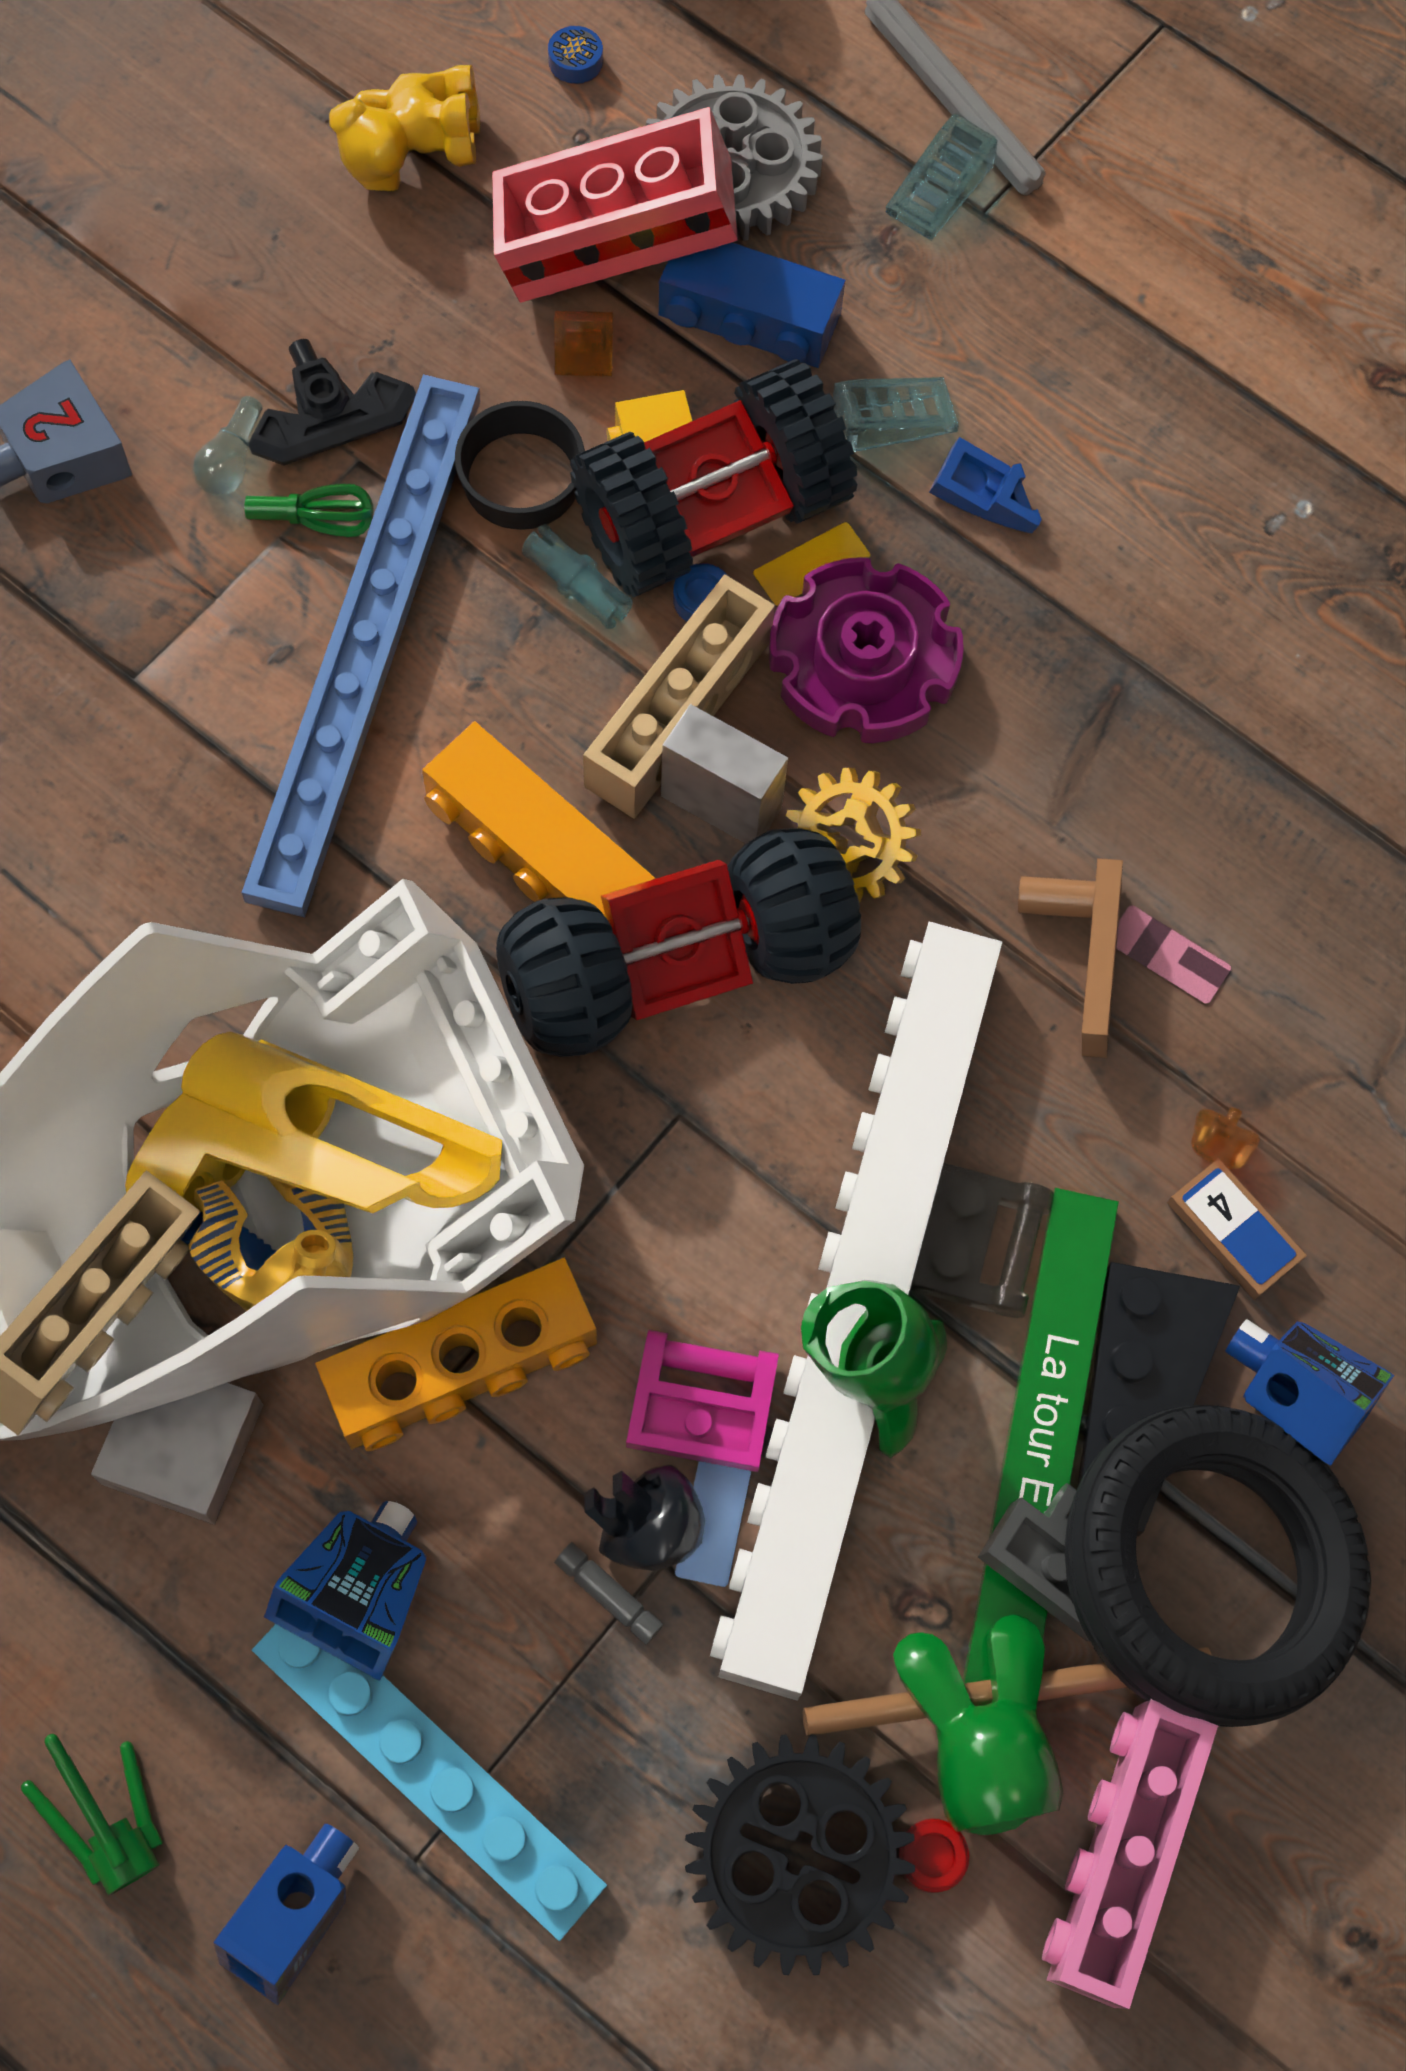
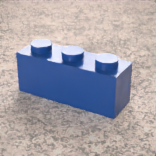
[658,243,846,368]

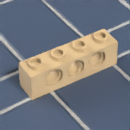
[583,574,775,819]

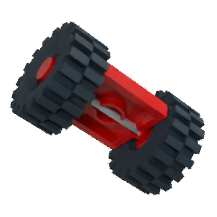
[570,359,858,597]

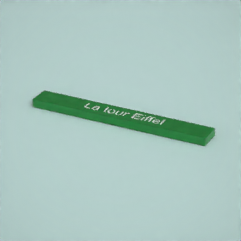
[963,1188,1119,1683]

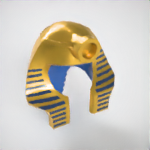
[188,1177,353,1311]

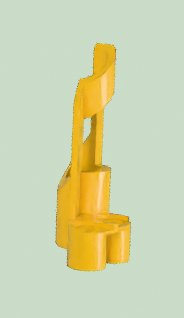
[125,1032,502,1214]

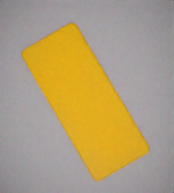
[753,522,870,606]

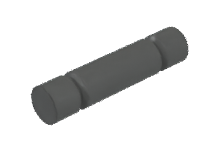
[554,1542,664,1645]

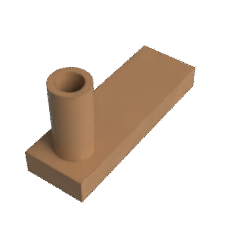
[1018,858,1123,1058]

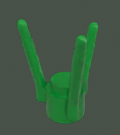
[21,1734,164,1896]

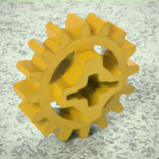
[786,768,921,903]

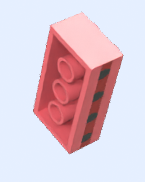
[492,107,738,303]

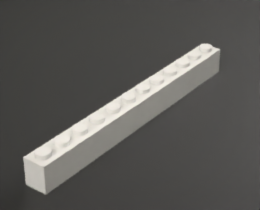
[710,921,1002,1701]

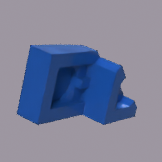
[929,437,1042,533]

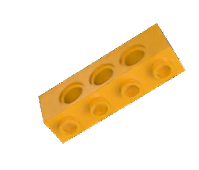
[315,1257,597,1451]

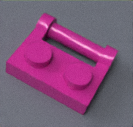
[626,1330,779,1472]

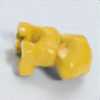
[329,65,480,191]

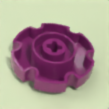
[769,557,964,743]

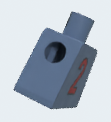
[0,359,132,503]

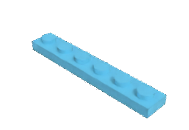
[251,1624,607,1942]

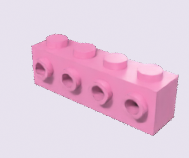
[1042,1699,1218,2009]

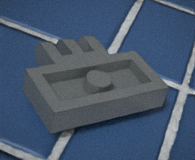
[978,1483,1089,1641]

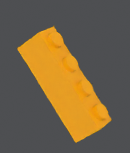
[422,721,655,916]

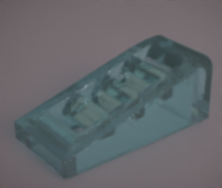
[885,114,998,241]
[833,377,959,452]

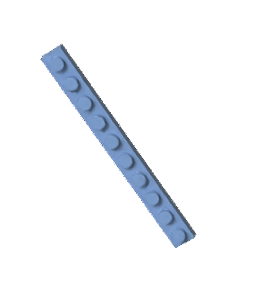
[241,374,480,918]

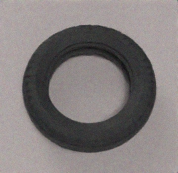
[1065,1405,1371,1727]

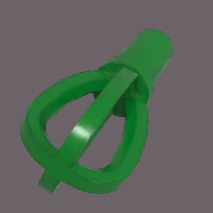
[244,484,374,537]

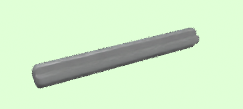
[865,0,1046,195]

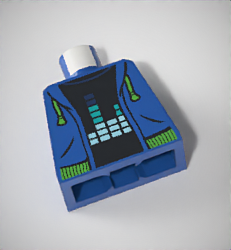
[1225,1319,1395,1466]
[264,1501,427,1681]
[213,1824,359,2005]

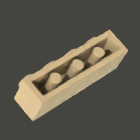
[0,1170,201,1436]

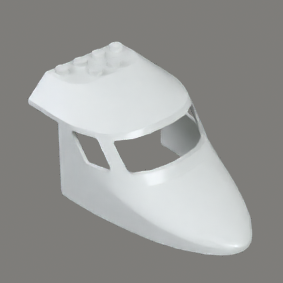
[0,879,584,1441]

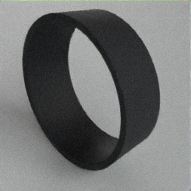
[455,401,585,530]

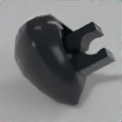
[585,1465,705,1571]

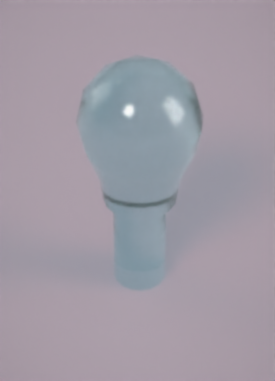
[191,396,263,496]

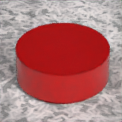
[897,1819,970,1893]

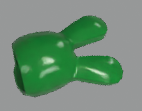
[801,1280,947,1459]
[893,1614,1063,1836]

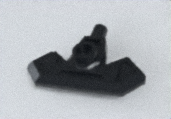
[248,339,416,466]

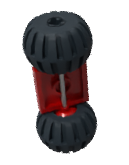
[496,828,861,1057]

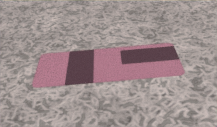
[1117,905,1231,1004]

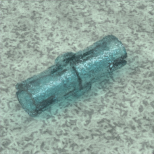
[522,524,633,629]

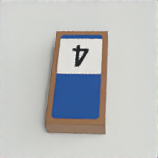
[1167,1158,1307,1301]

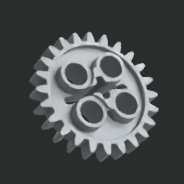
[646,74,823,240]

